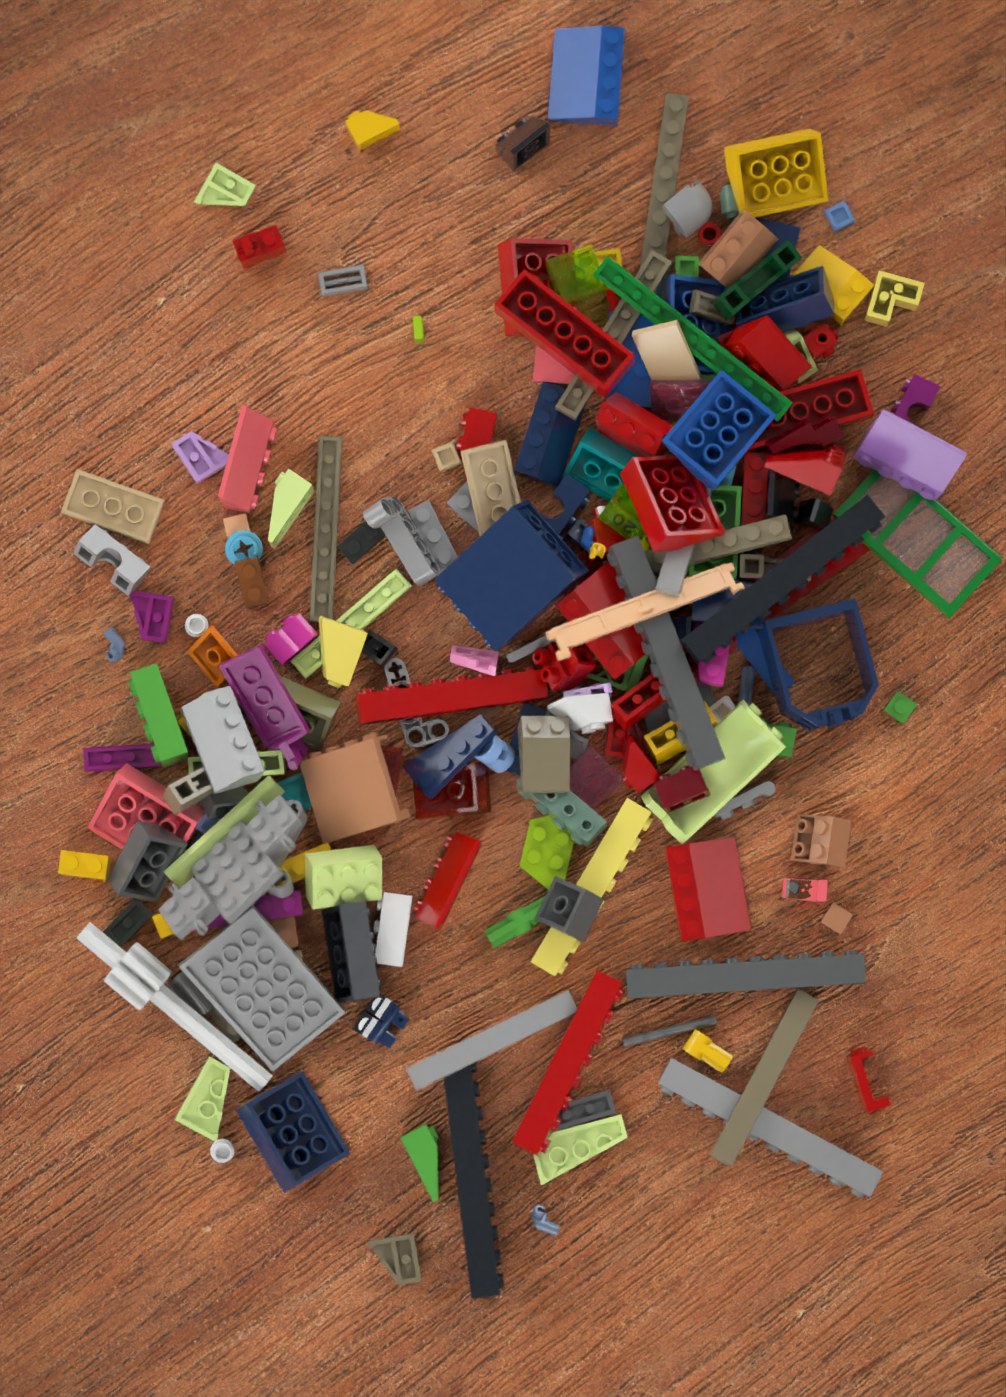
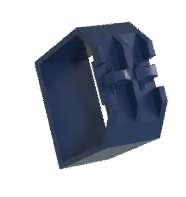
[757,598,879,731]

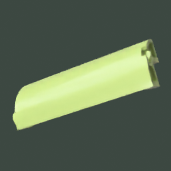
[641,699,786,845]

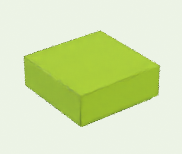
[413,316,424,344]

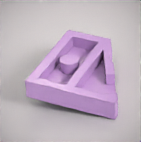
[171,431,229,484]
[563,683,612,698]

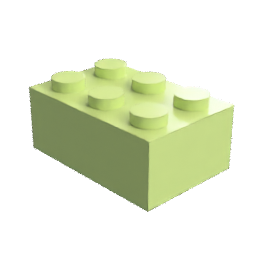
[305,844,382,909]

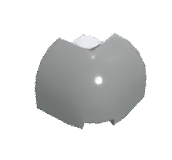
[662,180,713,238]

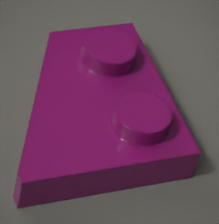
[129,591,175,644]

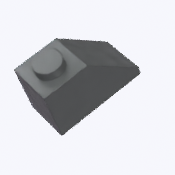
[201,787,250,820]

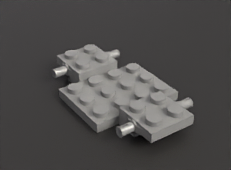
[159,794,304,940]

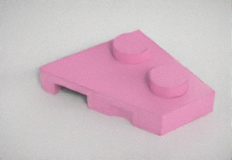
[450,645,499,676]

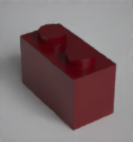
[653,765,711,814]

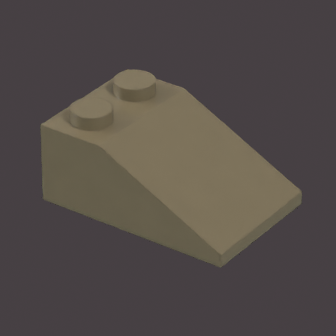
[517,716,570,793]

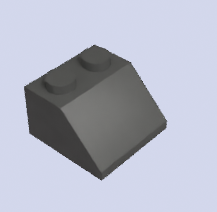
[535,876,604,942]

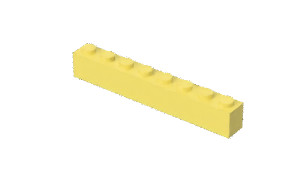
[531,798,653,977]

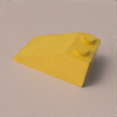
[792,245,875,326]

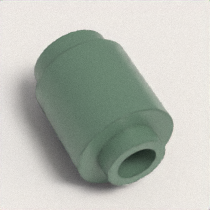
[719,184,739,221]

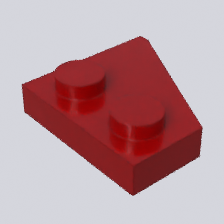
[604,716,650,758]

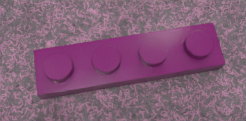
[208,891,303,928]

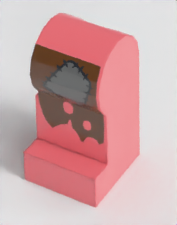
[782,879,828,902]

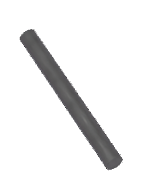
[622,1015,717,1047]

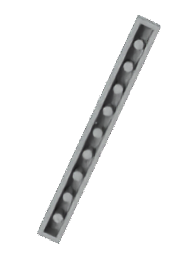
[657,1058,883,1199]

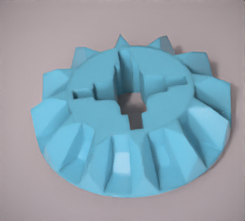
[225,529,263,565]

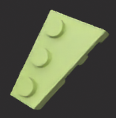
[175,1056,230,1141]

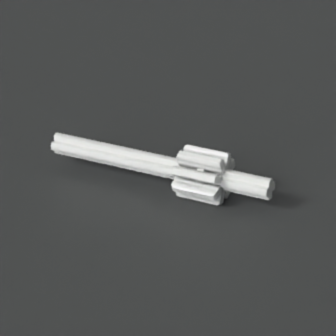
[76,922,273,1092]

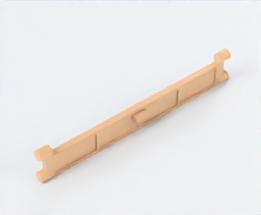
[546,562,745,661]

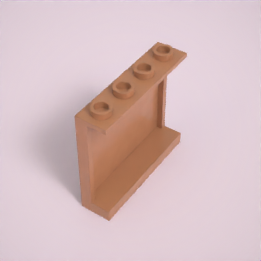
[300,733,411,844]

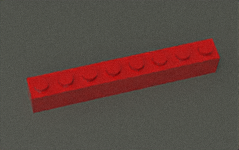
[355,666,548,726]
[512,970,625,1157]

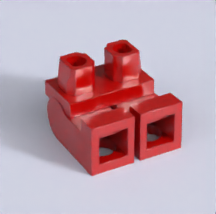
[532,642,596,691]

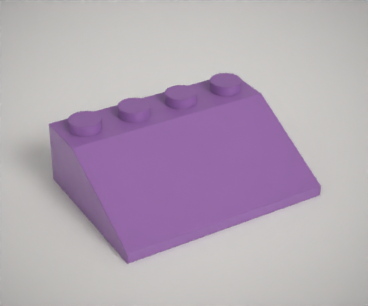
[853,409,967,501]

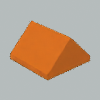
[187,625,238,687]

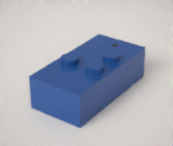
[604,312,655,412]

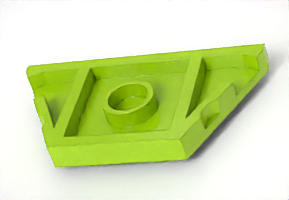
[520,815,574,890]

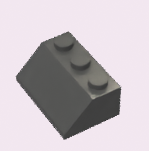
[107,821,188,903]

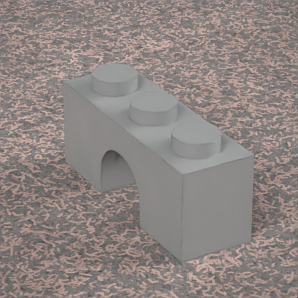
[73,524,150,596]

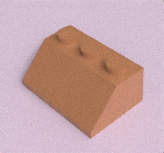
[698,209,779,289]

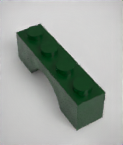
[712,240,803,320]

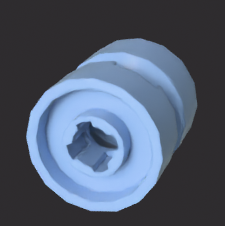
[474,735,515,773]

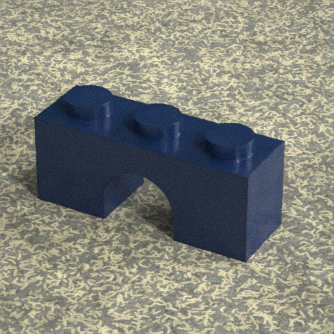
[540,474,591,539]

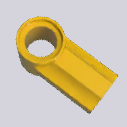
[682,1029,733,1073]

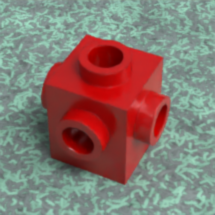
[803,323,839,361]

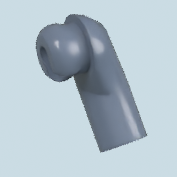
[103,627,125,662]
[531,1205,560,1236]

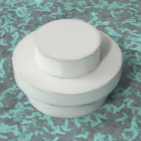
[185,614,209,638]
[210,1139,234,1163]

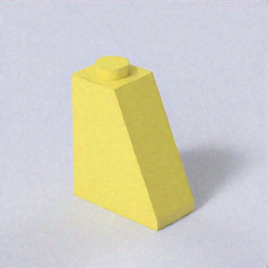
[319,615,368,688]

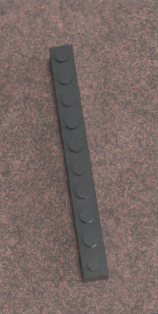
[607,536,725,771]
[625,950,866,999]

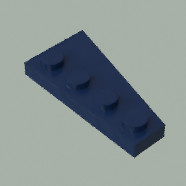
[402,715,498,799]

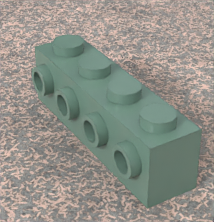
[517,776,607,848]

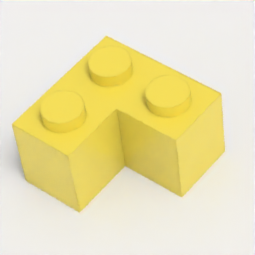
[864,271,924,327]

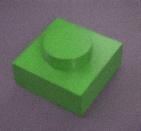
[675,256,699,278]
[884,691,917,724]

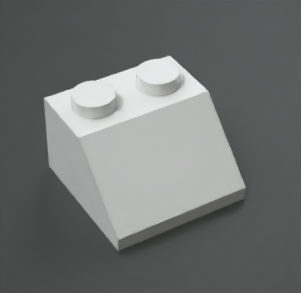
[547,693,613,734]

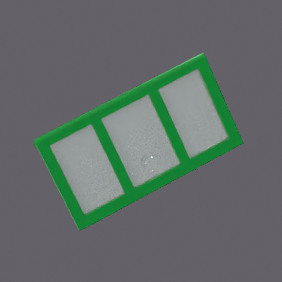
[832,469,1003,619]

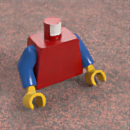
[581,506,652,563]

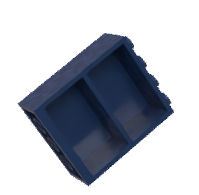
[434,499,589,651]

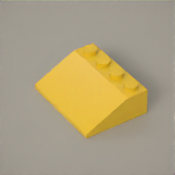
[724,129,829,218]

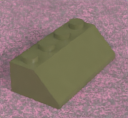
[238,676,341,751]

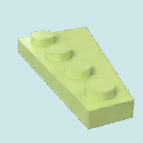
[533,1114,628,1185]

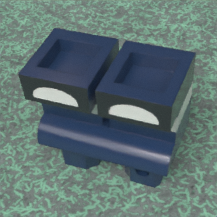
[353,992,409,1048]

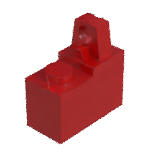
[232,225,287,269]

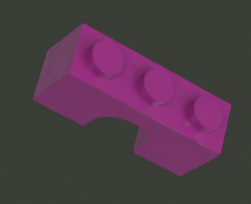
[891,374,940,424]

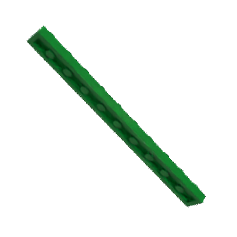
[593,256,793,422]

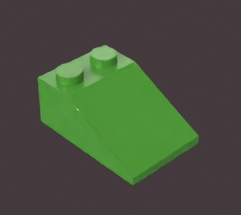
[400,1123,440,1202]

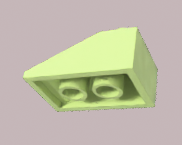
[268,469,315,549]

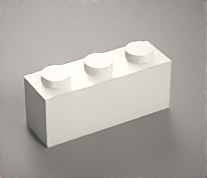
[372,892,413,967]

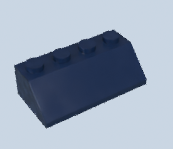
[736,265,835,333]
[514,382,586,488]

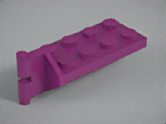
[219,644,310,770]

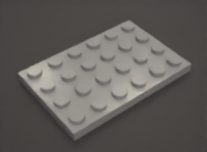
[179,905,346,1071]

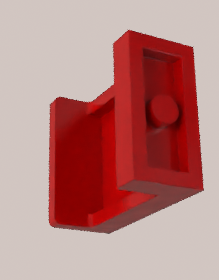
[846,1047,891,1113]

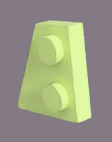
[194,163,257,207]

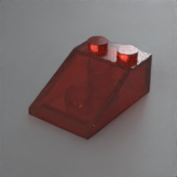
[413,763,491,820]

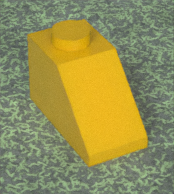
[345,110,400,151]

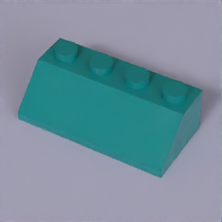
[563,428,640,518]

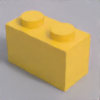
[58,850,112,881]

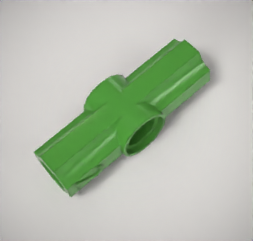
[484,896,545,948]

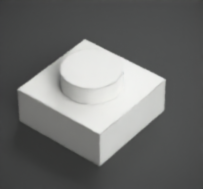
[709,696,735,723]

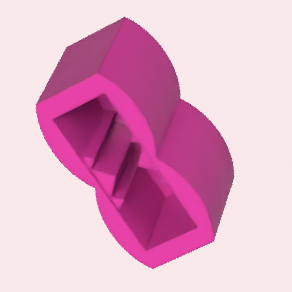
[264,613,318,667]

